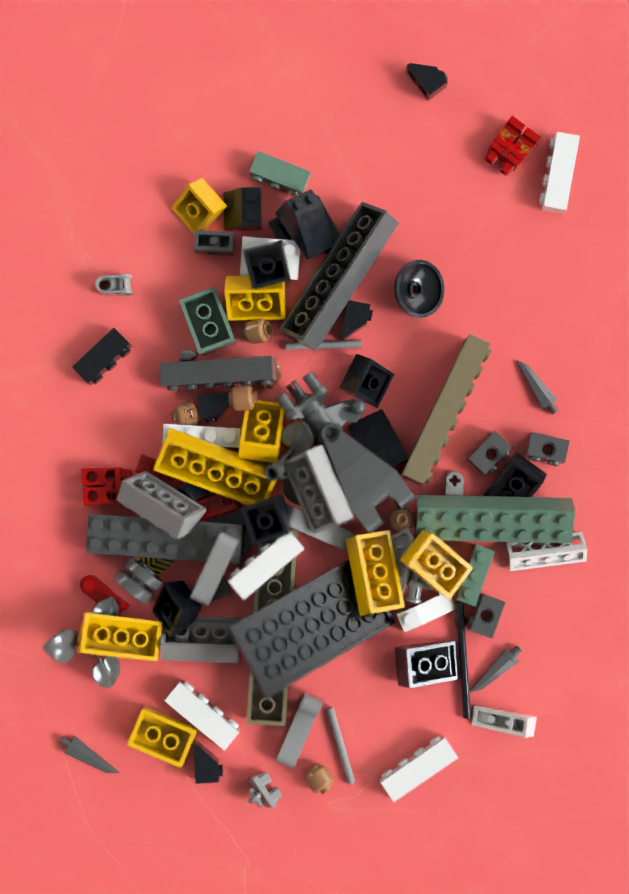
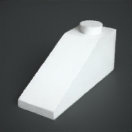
[396,594,456,632]
[471,706,537,737]

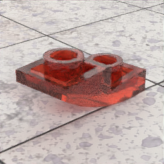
[134,454,174,486]

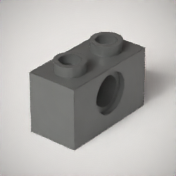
[194,230,235,256]
[467,431,512,475]
[524,432,570,466]
[467,593,506,639]

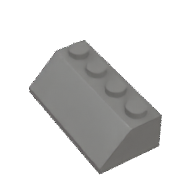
[283,445,353,534]
[117,471,206,539]
[160,617,241,663]

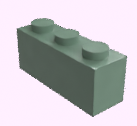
[249,151,311,197]
[455,544,495,607]

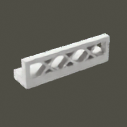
[506,532,587,571]

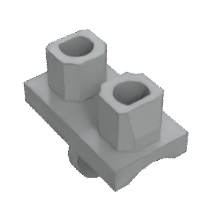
[247,772,282,808]

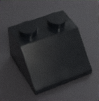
[224,187,262,231]
[243,240,291,289]
[339,354,394,408]
[240,494,290,546]
[152,580,202,638]

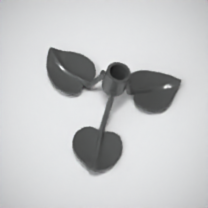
[261,421,313,506]
[42,596,120,688]

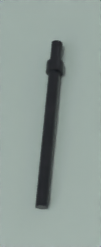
[455,602,471,719]

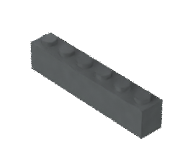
[160,356,277,391]

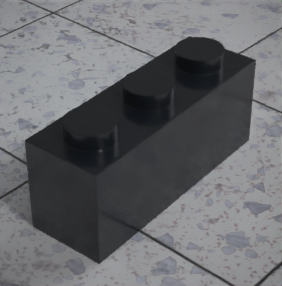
[73,328,132,385]

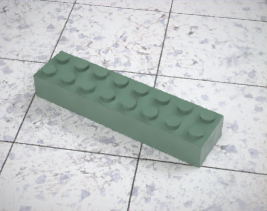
[415,495,575,543]

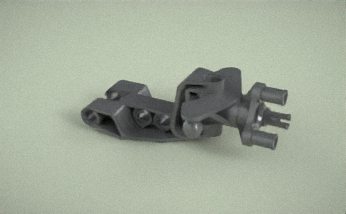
[275,371,416,534]

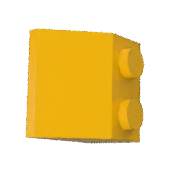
[171,178,227,235]

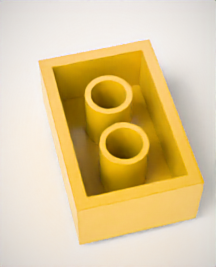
[224,275,286,320]
[238,400,284,463]
[399,530,473,599]
[127,706,198,768]

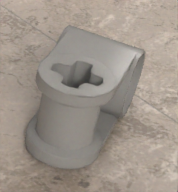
[95,274,133,296]
[443,471,464,496]

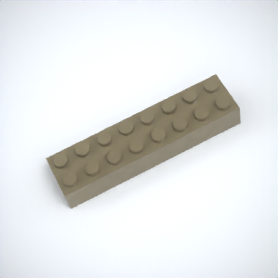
[401,334,492,485]

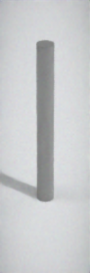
[285,340,362,350]
[326,707,355,784]

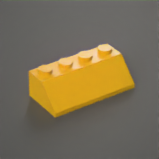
[345,530,405,616]
[76,613,162,661]

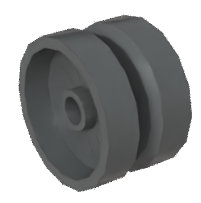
[113,556,164,604]

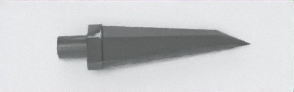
[179,349,198,362]
[516,360,559,415]
[469,646,522,692]
[59,736,120,773]

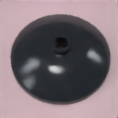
[394,260,445,318]

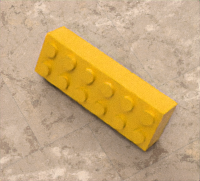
[154,427,276,505]

